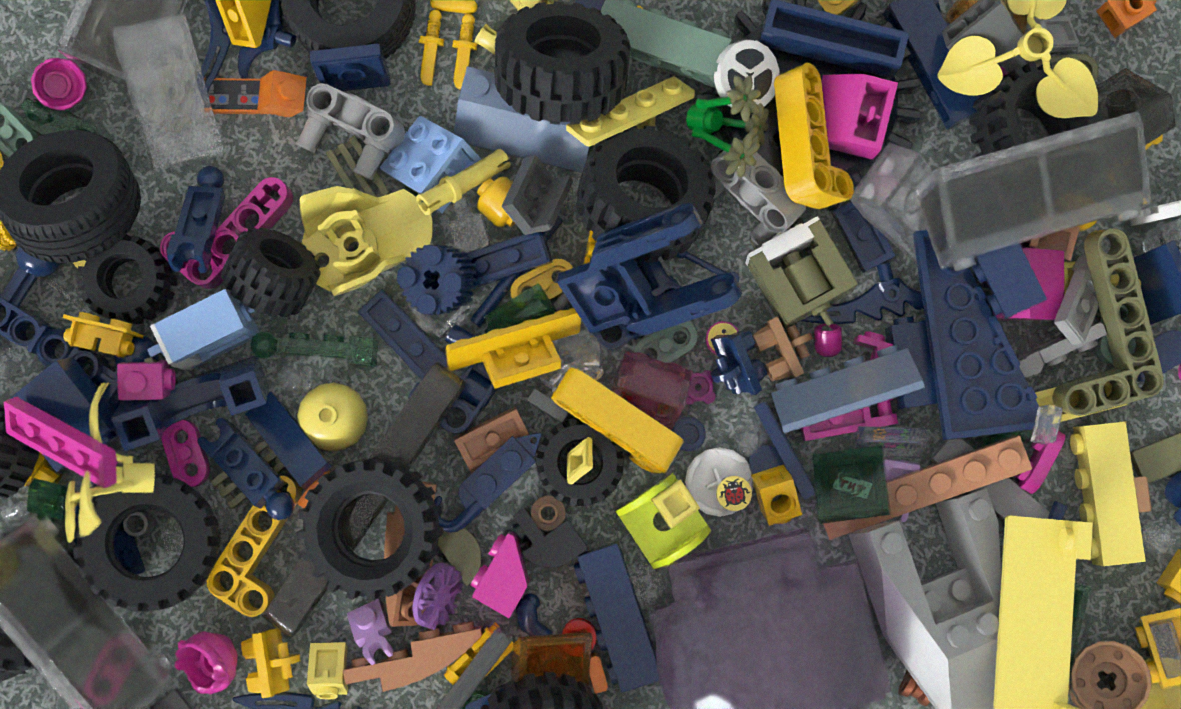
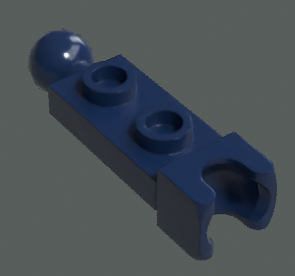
[167,165,225,273]
[198,418,295,520]

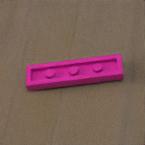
[4,397,117,489]

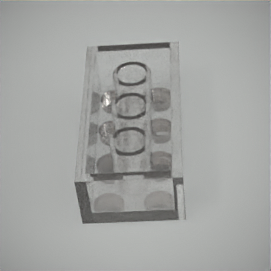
[112,14,224,170]

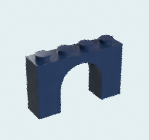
[111,355,269,452]

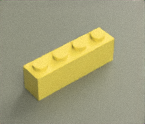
[1070,421,1146,566]

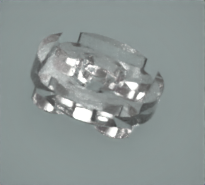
[538,331,604,393]

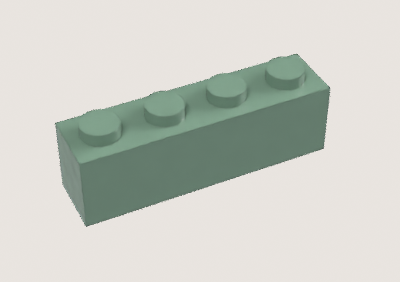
[601,0,733,88]

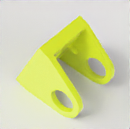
[615,473,711,570]

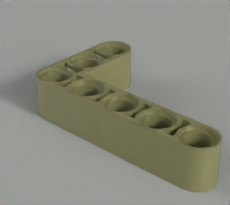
[1052,228,1164,416]

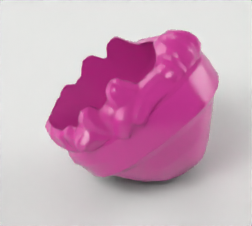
[175,631,238,694]

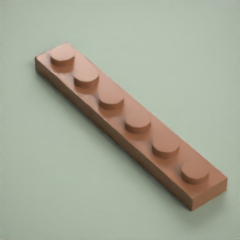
[817,434,1033,540]

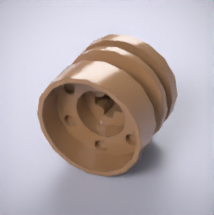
[1068,641,1152,709]

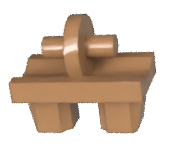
[752,316,813,381]

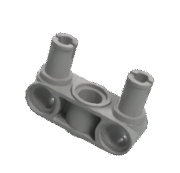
[296,83,405,181]
[711,140,806,246]

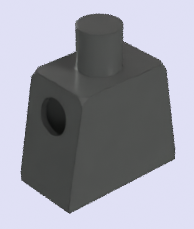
[941,0,1026,73]

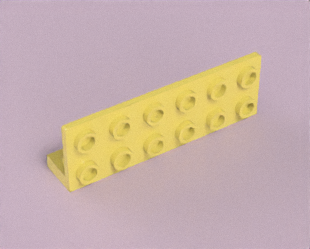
[993,515,1093,709]

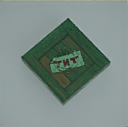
[813,445,891,524]

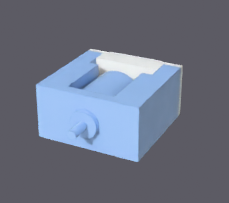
[147,289,261,370]

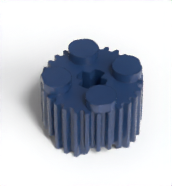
[397,245,477,315]

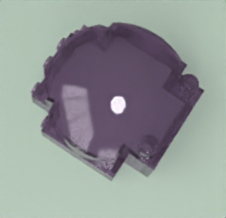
[648,526,892,709]

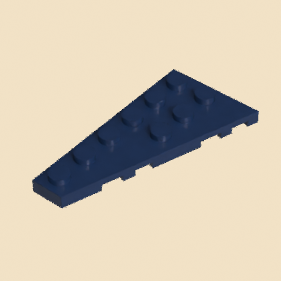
[913,227,1052,441]

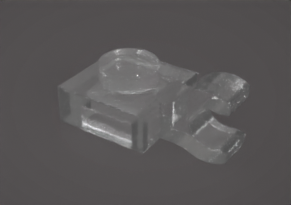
[448,193,492,253]

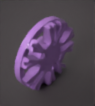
[413,562,463,630]

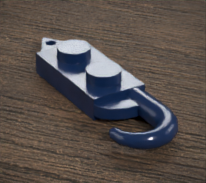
[434,432,542,533]

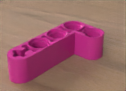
[160,177,293,289]

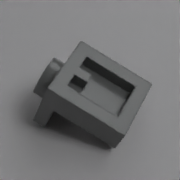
[527,387,574,423]

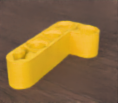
[774,63,854,209]
[551,367,684,474]
[207,476,302,617]

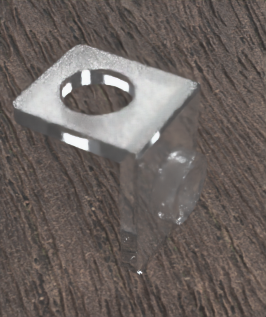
[407,302,473,338]

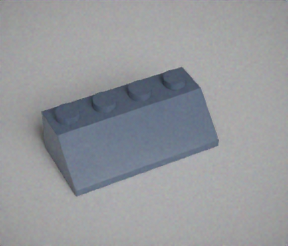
[454,66,591,173]
[771,345,925,433]

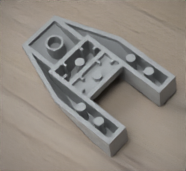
[849,488,1002,709]

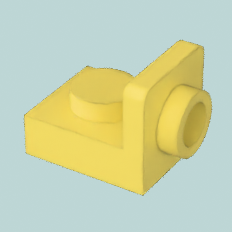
[307,642,348,700]

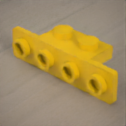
[446,308,581,389]

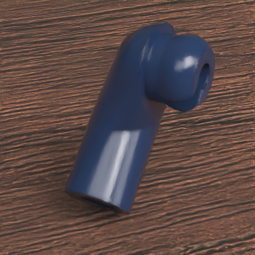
[516,593,553,646]

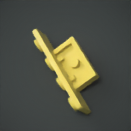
[566,76,695,146]

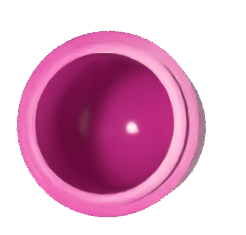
[814,324,842,357]

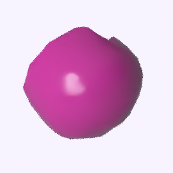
[31,58,87,110]

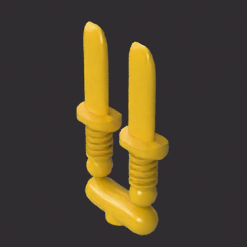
[419,0,478,90]

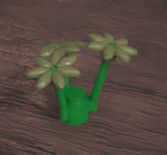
[686,76,769,178]

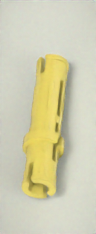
[416,149,511,215]

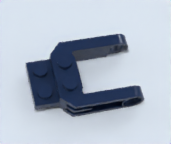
[557,203,742,336]

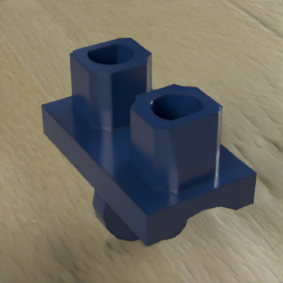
[710,331,768,395]

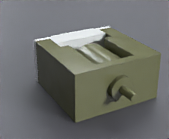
[745,216,858,330]

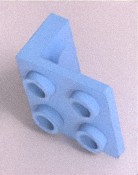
[380,116,481,213]

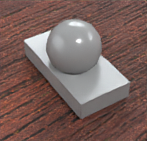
[1025,16,1080,54]

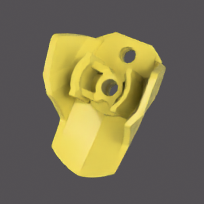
[300,186,433,296]

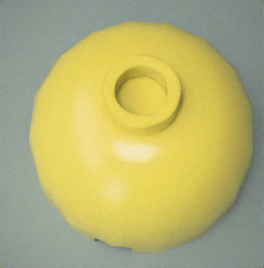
[297,382,368,452]

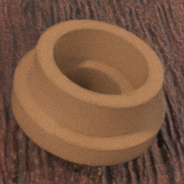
[531,496,566,531]

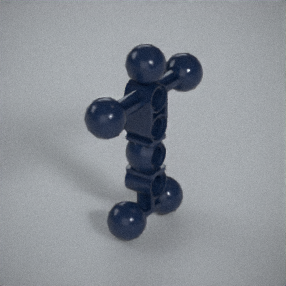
[0,246,160,411]

